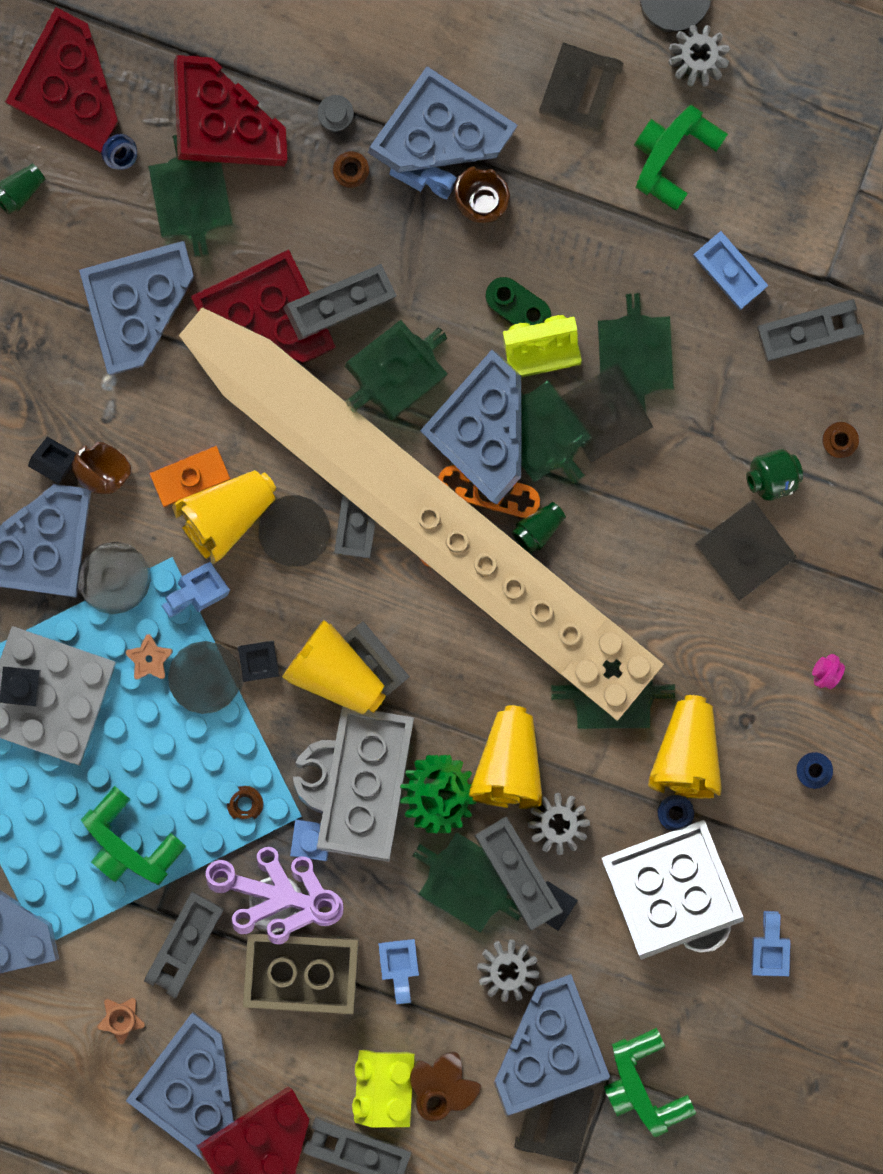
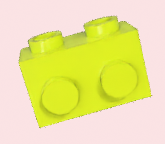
[503,315,582,377]
[352,1050,415,1128]

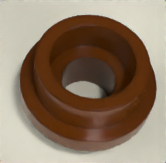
[333,151,369,188]
[822,422,859,458]
[227,786,263,819]

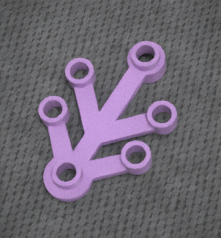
[206,847,344,944]

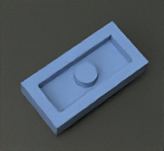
[693,231,768,310]

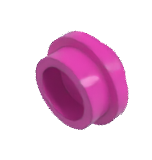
[812,654,845,689]

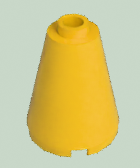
[172,470,277,564]
[282,620,386,715]
[648,695,722,799]
[469,705,543,809]

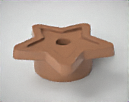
[125,634,173,680]
[97,998,145,1044]

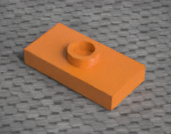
[150,445,231,507]

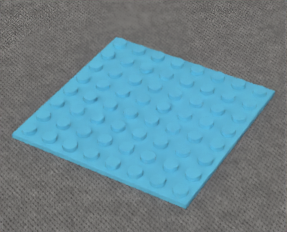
[0,557,302,940]

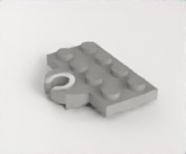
[293,706,414,862]

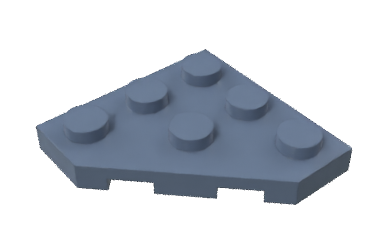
[368,67,518,173]
[79,241,195,376]
[420,350,521,504]
[0,484,91,597]
[0,890,60,973]
[493,974,610,1117]
[126,1012,234,1160]

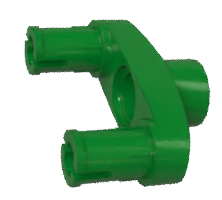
[633,105,728,211]
[81,786,187,885]
[603,1028,696,1138]

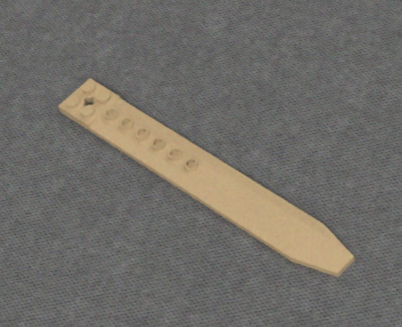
[179,308,664,721]

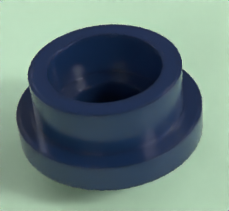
[102,134,137,170]
[796,752,833,789]
[658,795,694,831]

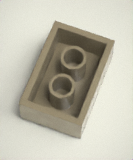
[243,931,359,1014]

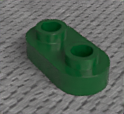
[485,277,551,326]

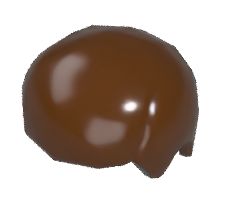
[454,166,510,223]
[72,442,131,494]

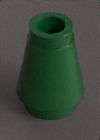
[0,163,46,215]
[512,502,566,554]

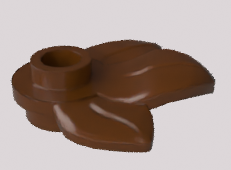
[410,1052,481,1122]

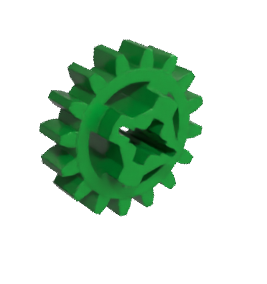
[400,755,476,833]

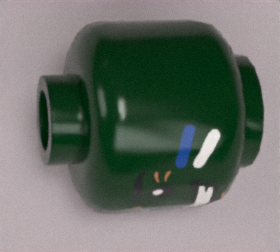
[746,449,803,501]

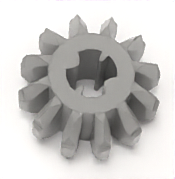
[668,25,730,87]
[528,793,590,855]
[477,939,539,1002]

